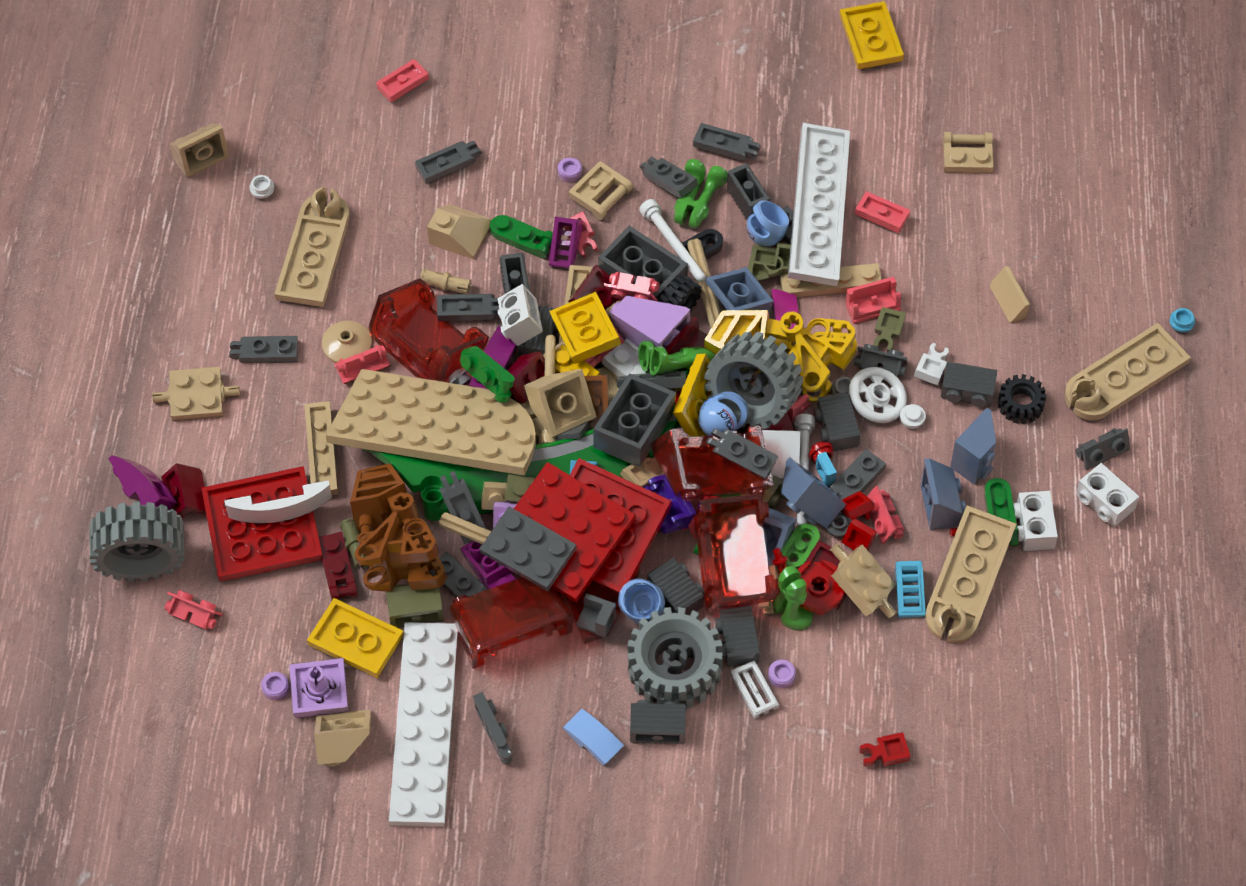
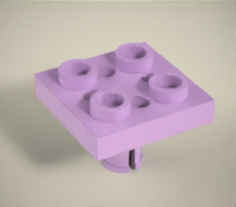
[289,658,348,718]

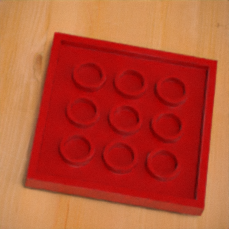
[570,458,673,594]
[514,462,636,602]
[201,466,323,582]

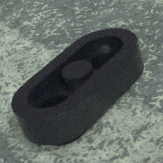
[678,229,723,259]

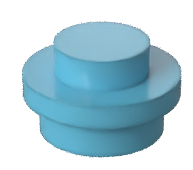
[1169,308,1195,333]

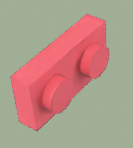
[376,59,429,103]
[855,191,910,233]

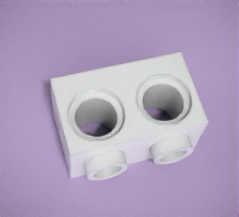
[498,284,543,346]
[1076,463,1139,527]
[1013,491,1058,551]

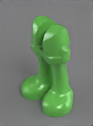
[674,159,728,229]
[638,341,715,375]
[773,566,813,630]

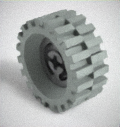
[704,331,803,430]
[89,502,185,582]
[628,607,723,709]

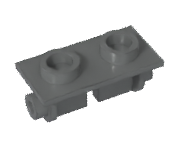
[854,344,908,378]
[1075,428,1130,470]

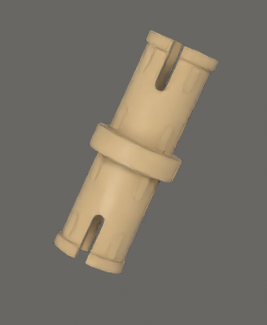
[420,268,472,294]

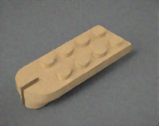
[274,187,350,307]
[1064,323,1191,420]
[925,505,1016,643]

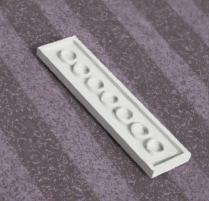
[788,123,850,286]
[389,622,459,827]

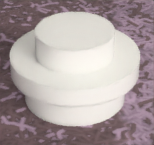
[249,175,274,199]
[900,404,926,429]

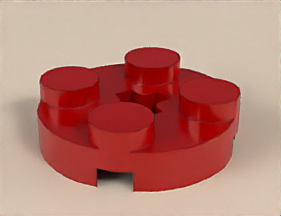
[798,560,845,615]

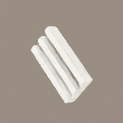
[730,660,779,719]

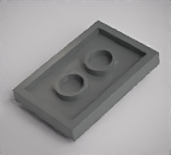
[480,507,577,591]

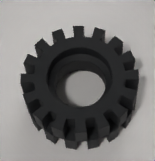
[658,274,702,313]
[998,374,1046,424]

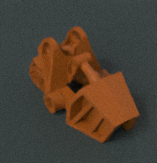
[350,464,447,592]

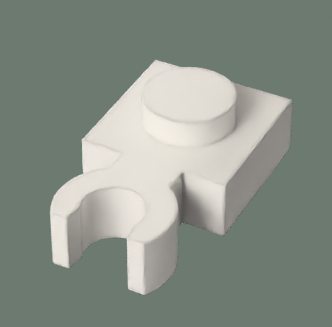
[914,343,949,385]

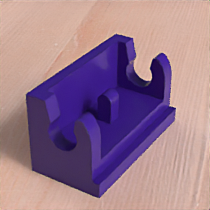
[643,471,696,534]

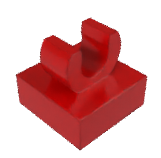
[841,491,874,521]
[841,519,877,551]

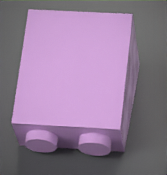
[610,296,690,348]

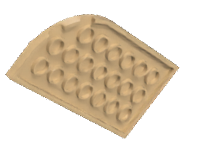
[326,369,536,476]

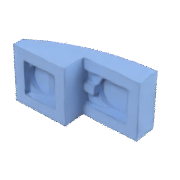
[563,709,624,766]

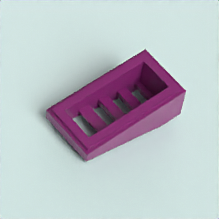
[549,217,583,268]

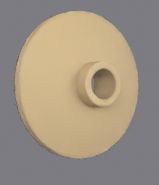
[322,321,372,363]

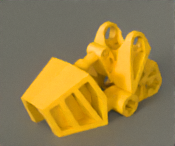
[704,310,857,403]

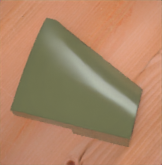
[748,243,791,281]

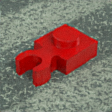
[859,732,911,767]

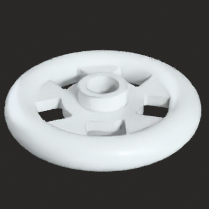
[849,367,907,423]

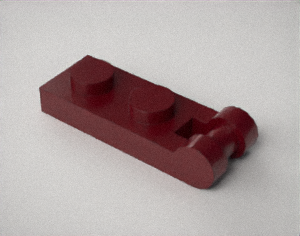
[319,531,358,600]

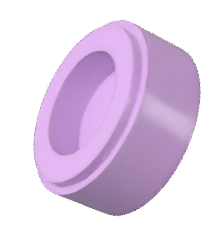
[558,158,582,182]
[768,660,796,688]
[261,672,289,700]

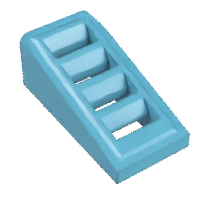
[894,561,925,618]

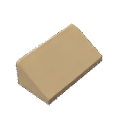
[990,266,1030,323]

